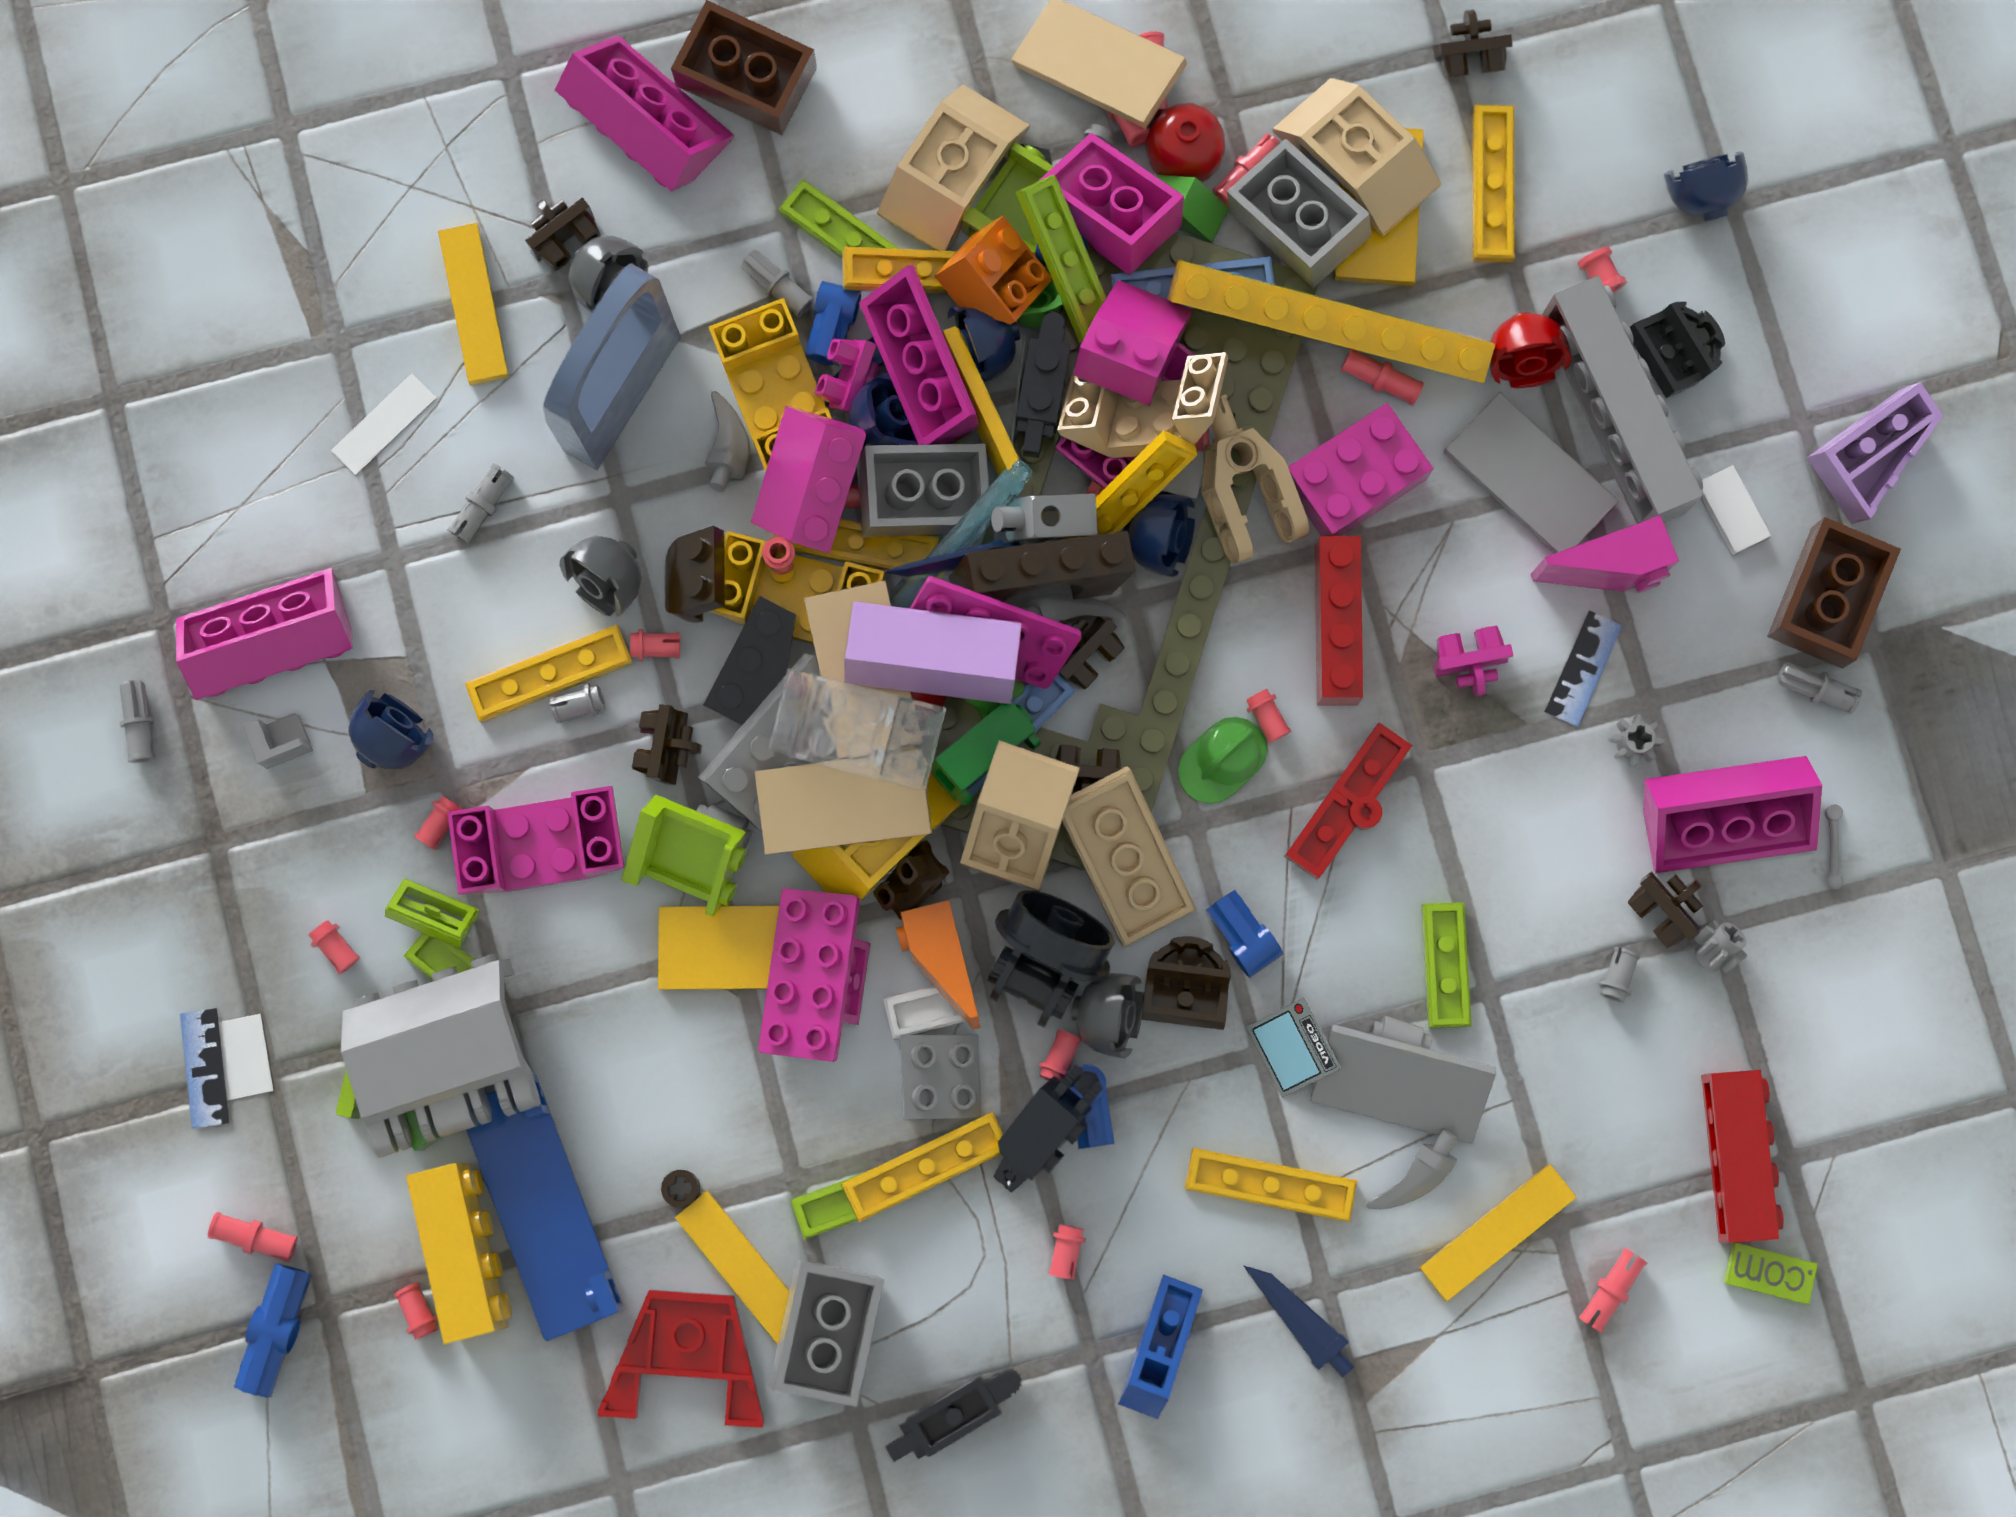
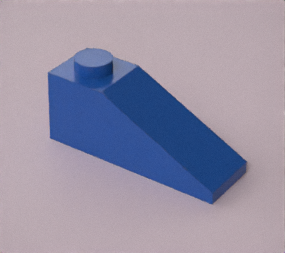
[1118,1274,1203,1419]

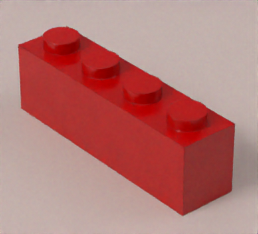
[1315,536,1363,706]
[1701,1070,1784,1243]

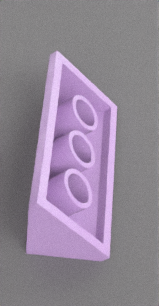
[844,602,1022,704]

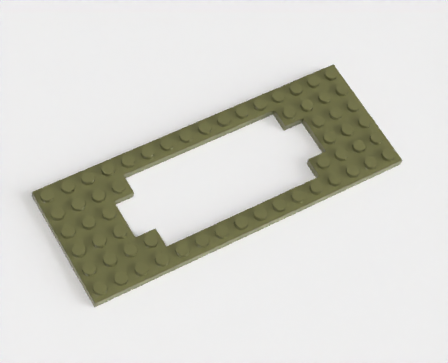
[914,232,1319,871]

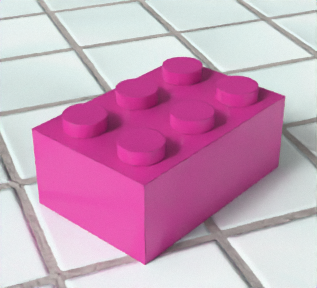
[1288,402,1434,536]

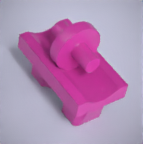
[815,339,880,413]
[1433,625,1514,696]

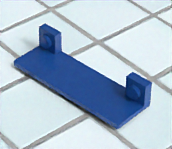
[466,1074,625,1341]

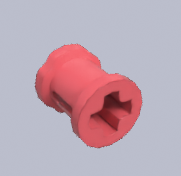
[1577,246,1628,293]

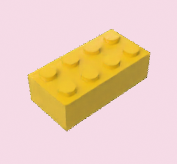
[406,1162,512,1344]

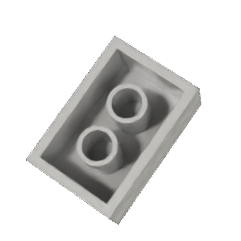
[1227,138,1372,289]
[857,444,991,537]
[769,1259,884,1407]

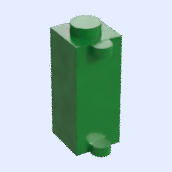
[928,702,1041,806]

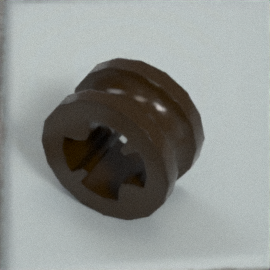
[661,1170,701,1208]

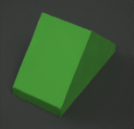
[1156,175,1229,243]

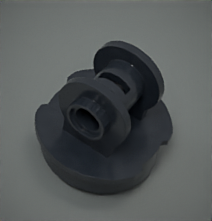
[987,890,1115,1028]

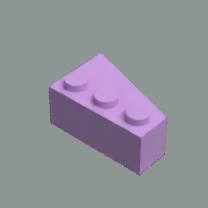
[1806,382,1943,523]

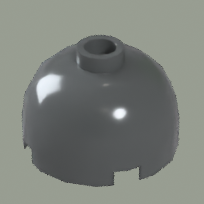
[568,235,649,313]
[559,536,642,616]
[1071,973,1144,1059]

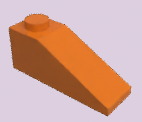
[896,900,981,1030]

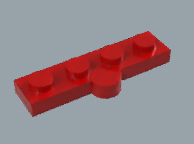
[1284,722,1413,880]

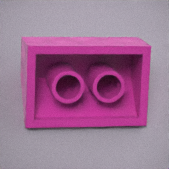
[751,405,866,554]

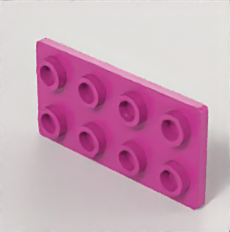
[909,576,1081,689]
[758,888,870,1062]

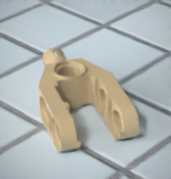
[1201,394,1309,564]

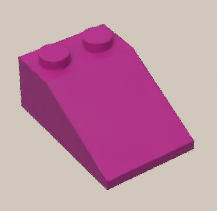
[1039,133,1184,275]
[1074,280,1193,406]
[1530,515,1679,593]

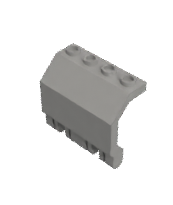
[341,954,540,1158]

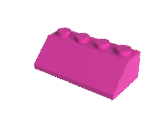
[554,35,734,192]
[859,265,979,445]
[176,568,353,700]
[1643,756,1822,873]

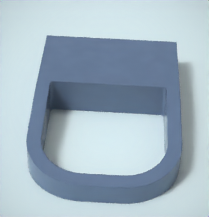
[543,264,681,471]

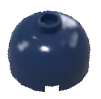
[1664,151,1748,221]
[948,305,1020,382]
[849,374,918,447]
[1123,494,1195,577]
[348,690,434,769]

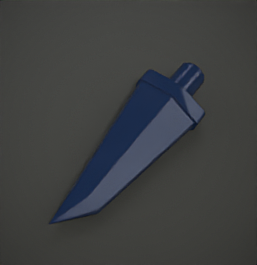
[884,539,1020,577]
[1243,1265,1354,1378]

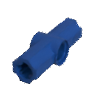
[234,1264,312,1398]

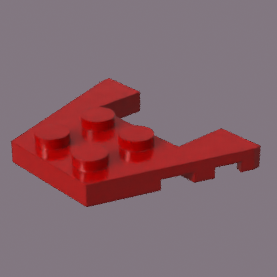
[597,1290,764,1428]

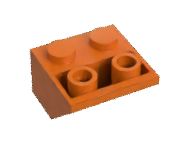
[935,215,1052,324]

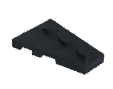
[703,596,796,725]

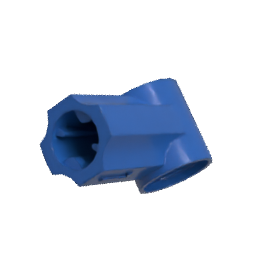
[805,281,862,366]
[1206,890,1284,978]
[1070,1065,1115,1149]

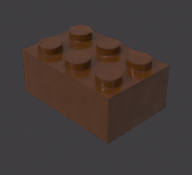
[671,0,817,135]
[1767,517,1901,669]

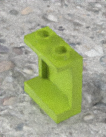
[962,143,1054,256]
[621,794,747,917]

